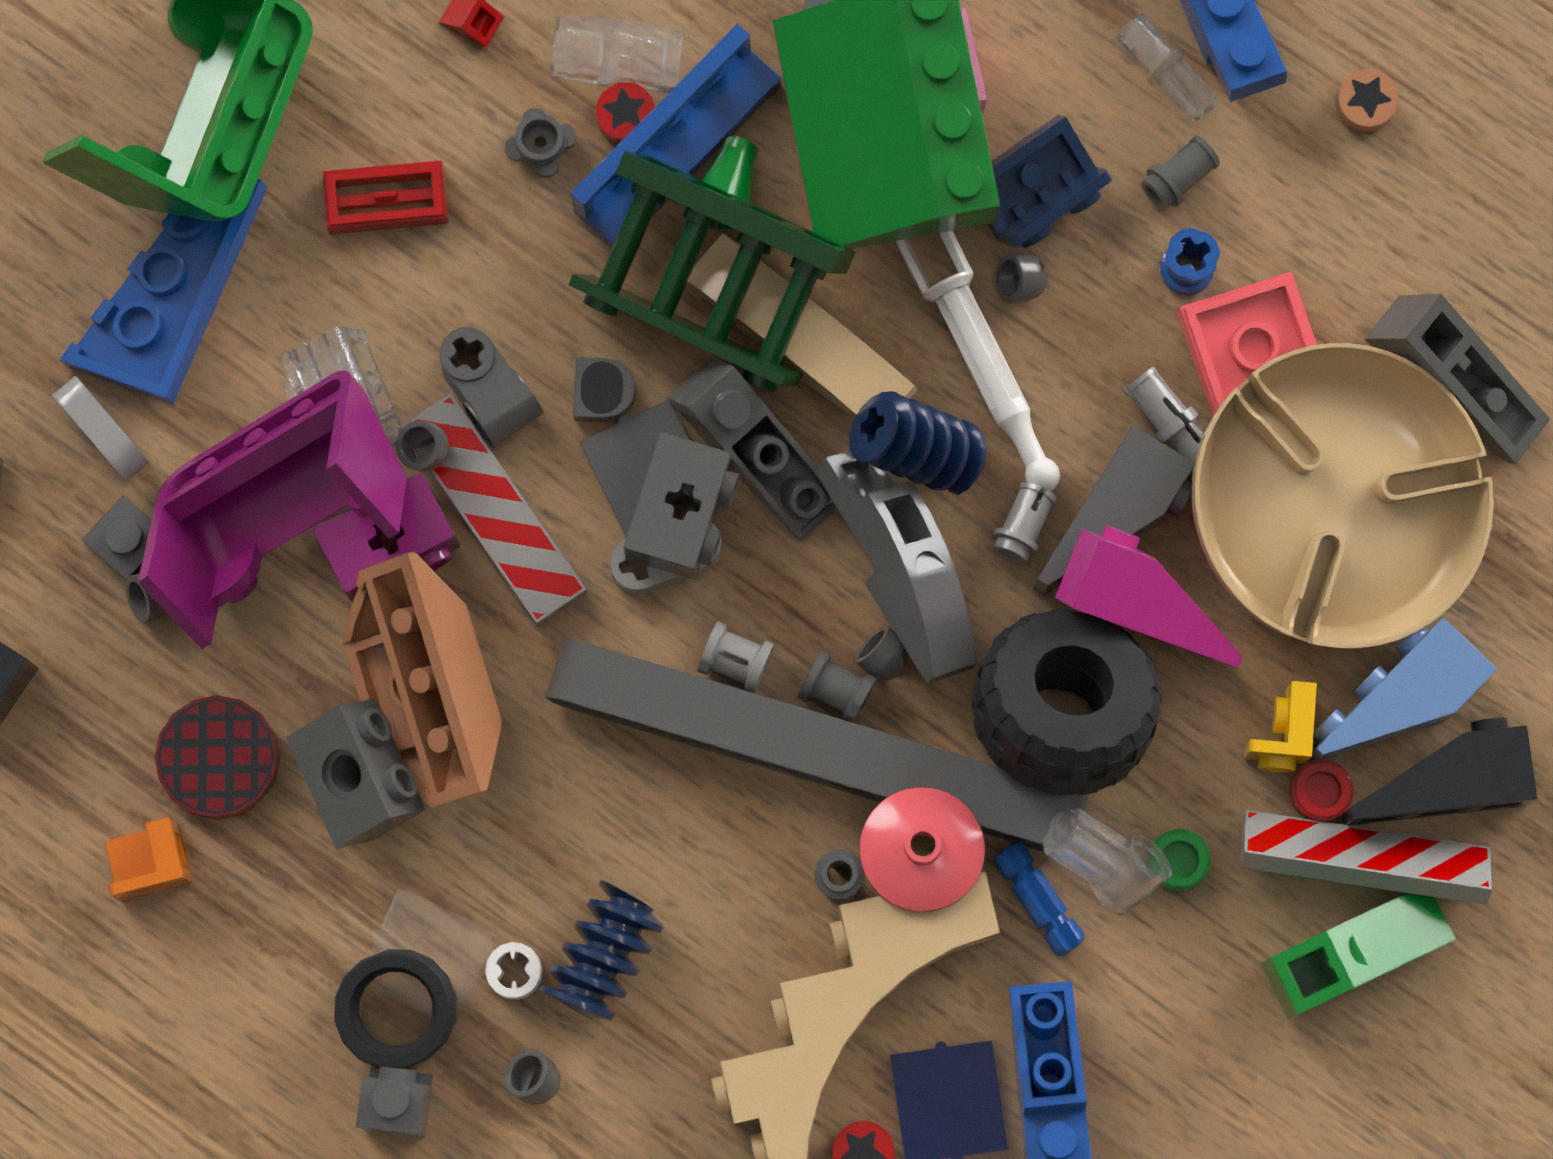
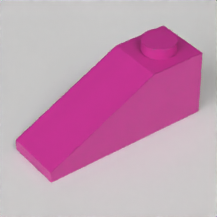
[1055,525,1243,668]

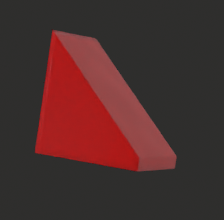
[439,0,505,47]

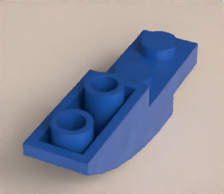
[1180,0,1287,102]
[1009,981,1092,1159]

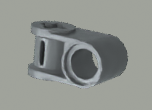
[440,327,544,448]

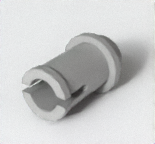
[992,482,1057,564]

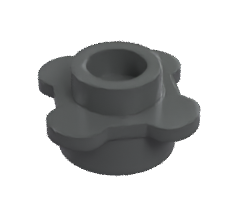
[505,108,576,178]

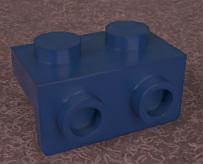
[987,115,1112,248]

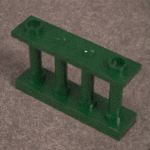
[569,151,856,392]

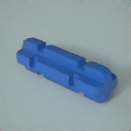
[994,841,1085,956]

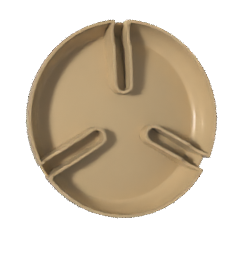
[1192,343,1494,649]

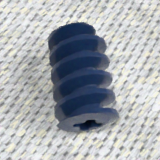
[849,391,987,495]
[539,880,664,1020]

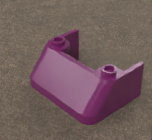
[138,370,406,649]

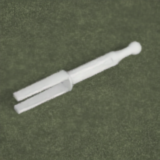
[894,231,1060,493]

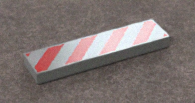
[401,393,588,627]
[1240,810,1492,905]

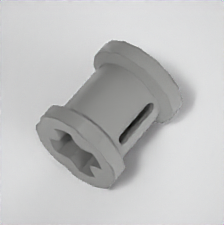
[697,621,775,693]

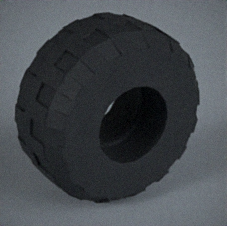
[971,609,1162,796]

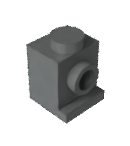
[356,1067,434,1137]

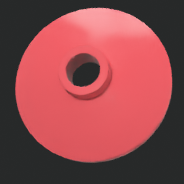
[860,787,985,912]

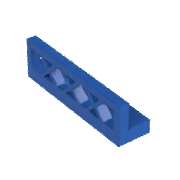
[570,24,781,247]

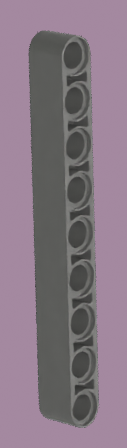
[545,639,1088,857]

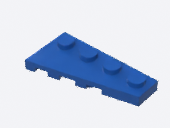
[59,179,268,405]

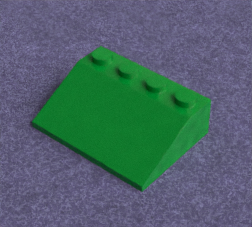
[773,0,1000,249]

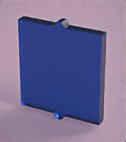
[890,1041,1008,1159]

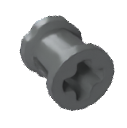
[797,649,877,723]

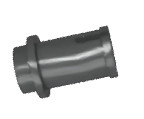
[1141,136,1220,210]
[815,850,864,900]

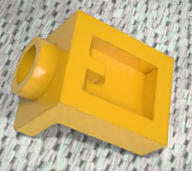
[1244,681,1317,773]

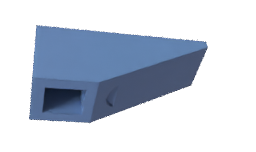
[1310,617,1498,761]

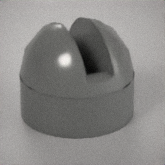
[996,253,1048,302]
[395,421,450,471]
[126,573,167,623]
[854,626,909,680]
[505,1050,561,1104]

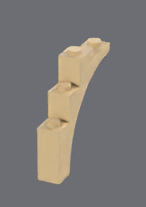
[711,872,1000,1159]

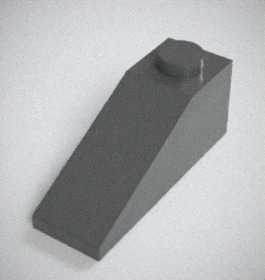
[1365,294,1550,464]
[1033,425,1195,596]

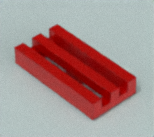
[323,160,449,235]

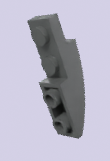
[814,451,977,684]

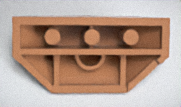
[343,552,502,808]

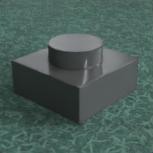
[82,495,152,581]

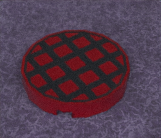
[155,695,280,820]

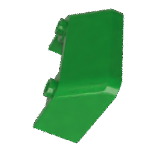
[42,0,313,222]

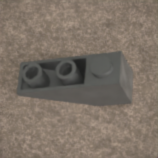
[667,357,836,541]

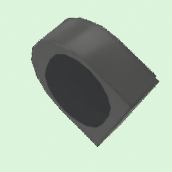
[573,357,636,422]

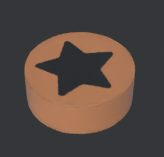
[1336,69,1398,133]

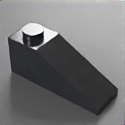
[1342,718,1538,826]

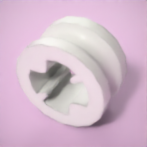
[485,942,543,1000]

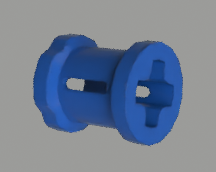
[1160,228,1220,296]

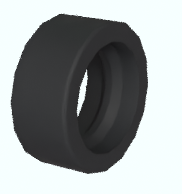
[334,949,457,1069]

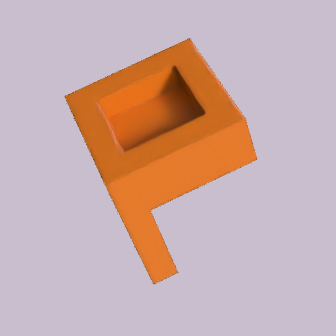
[106,817,193,902]

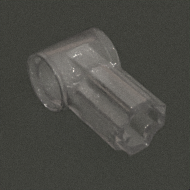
[1043,807,1172,916]

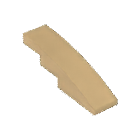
[687,233,917,419]

